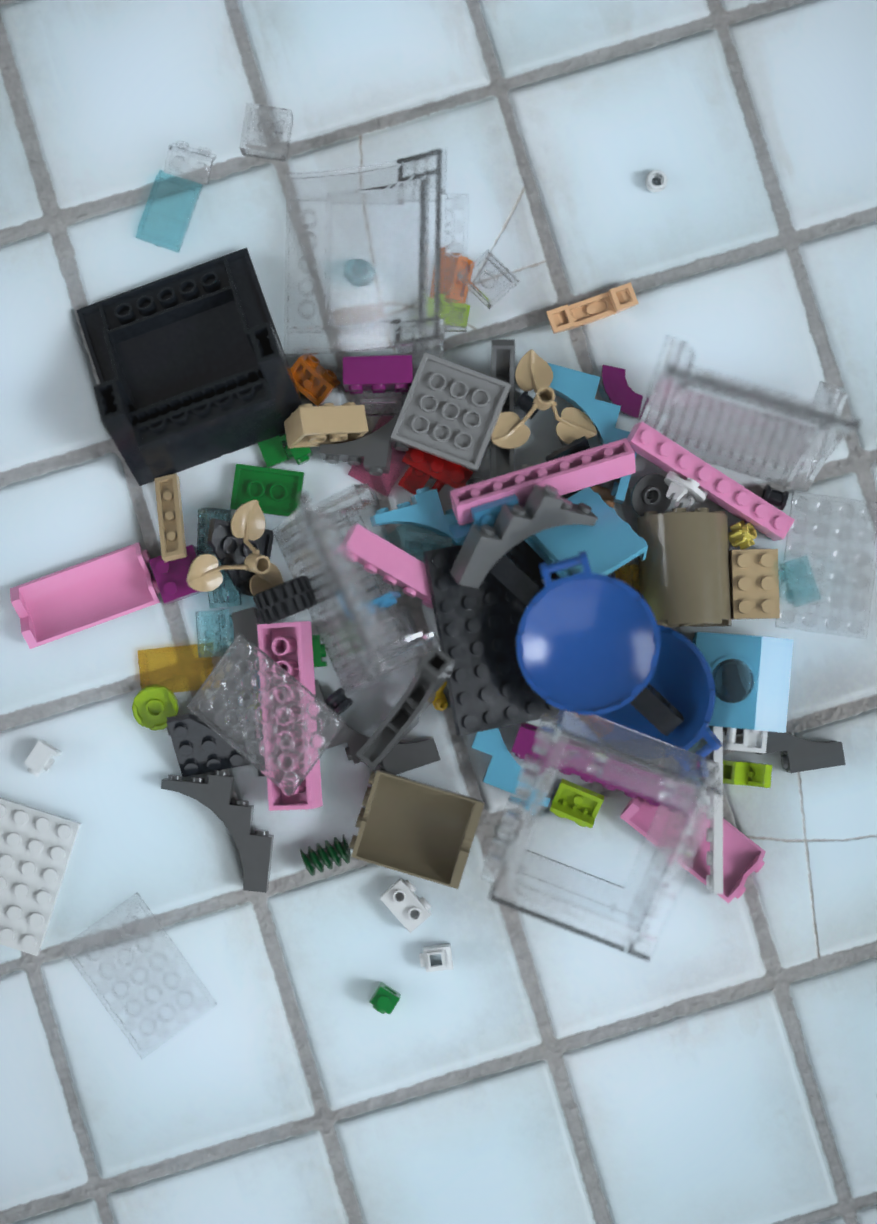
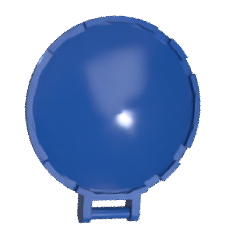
[516,551,660,715]
[585,624,722,775]

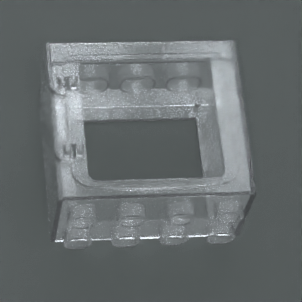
[480,709,723,962]

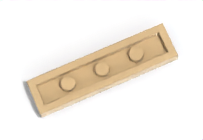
[154,473,187,562]

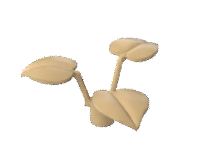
[491,349,597,449]
[187,500,284,596]

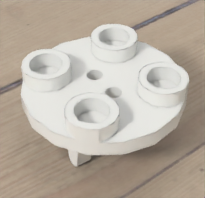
[664,471,708,511]

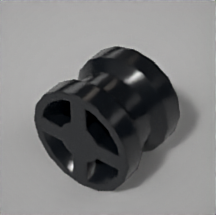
[325,688,354,716]

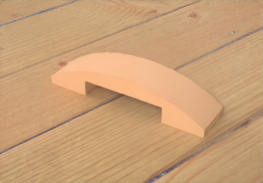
[546,282,639,334]

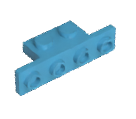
[449,494,524,542]

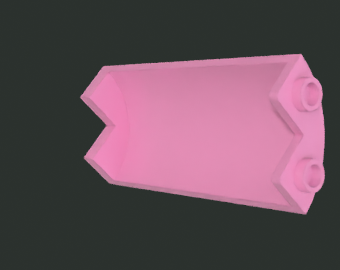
[10,542,160,649]
[620,766,766,903]

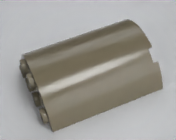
[637,508,732,627]
[349,769,485,889]

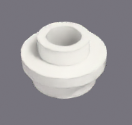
[645,169,668,193]

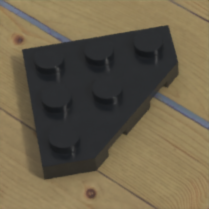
[207,518,275,597]
[167,713,250,777]

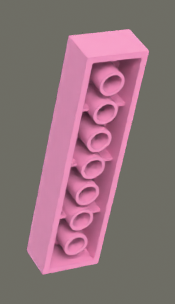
[257,621,323,811]

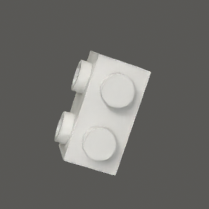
[380,878,432,933]

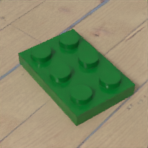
[230,464,305,518]

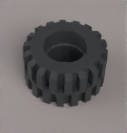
[253,576,317,624]

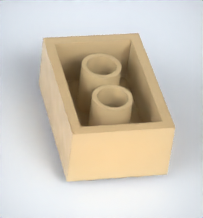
[284,402,368,448]
[729,549,780,620]

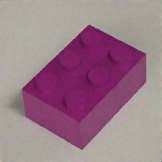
[342,355,413,395]

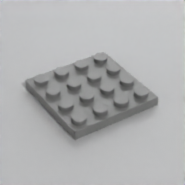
[390,352,511,472]

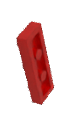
[402,448,473,489]

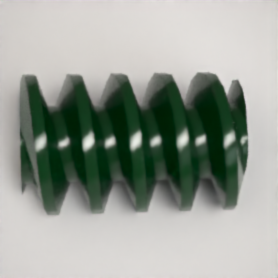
[300,834,351,876]

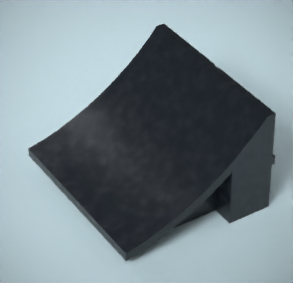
[76,247,303,486]

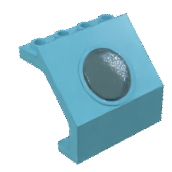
[692,632,793,733]

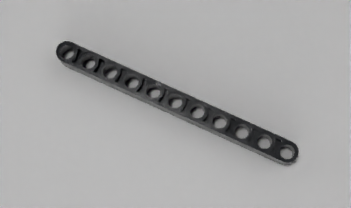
[489,551,685,736]

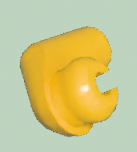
[432,681,448,711]

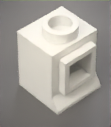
[419,943,454,973]

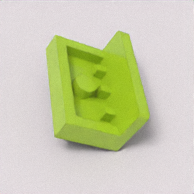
[550,778,605,828]

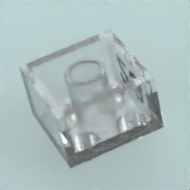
[239,103,294,162]

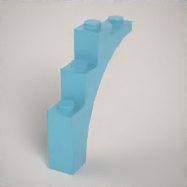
[370,487,464,546]

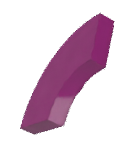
[602,365,643,419]

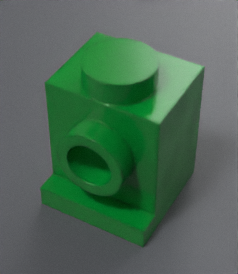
[279,434,313,465]
[312,635,328,667]
[369,982,401,1014]

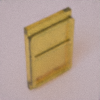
[138,643,215,693]

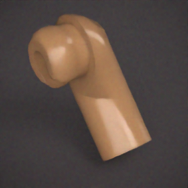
[591,485,615,508]

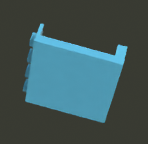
[524,487,648,578]

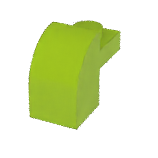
[723,760,772,788]

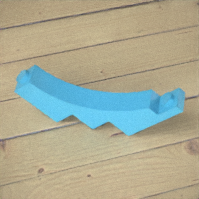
[548,363,637,504]
[471,728,551,807]

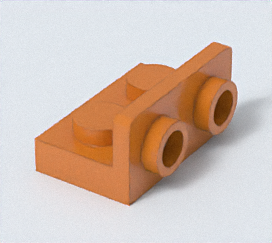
[291,353,341,406]

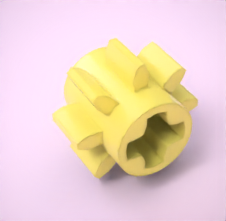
[728,520,757,550]

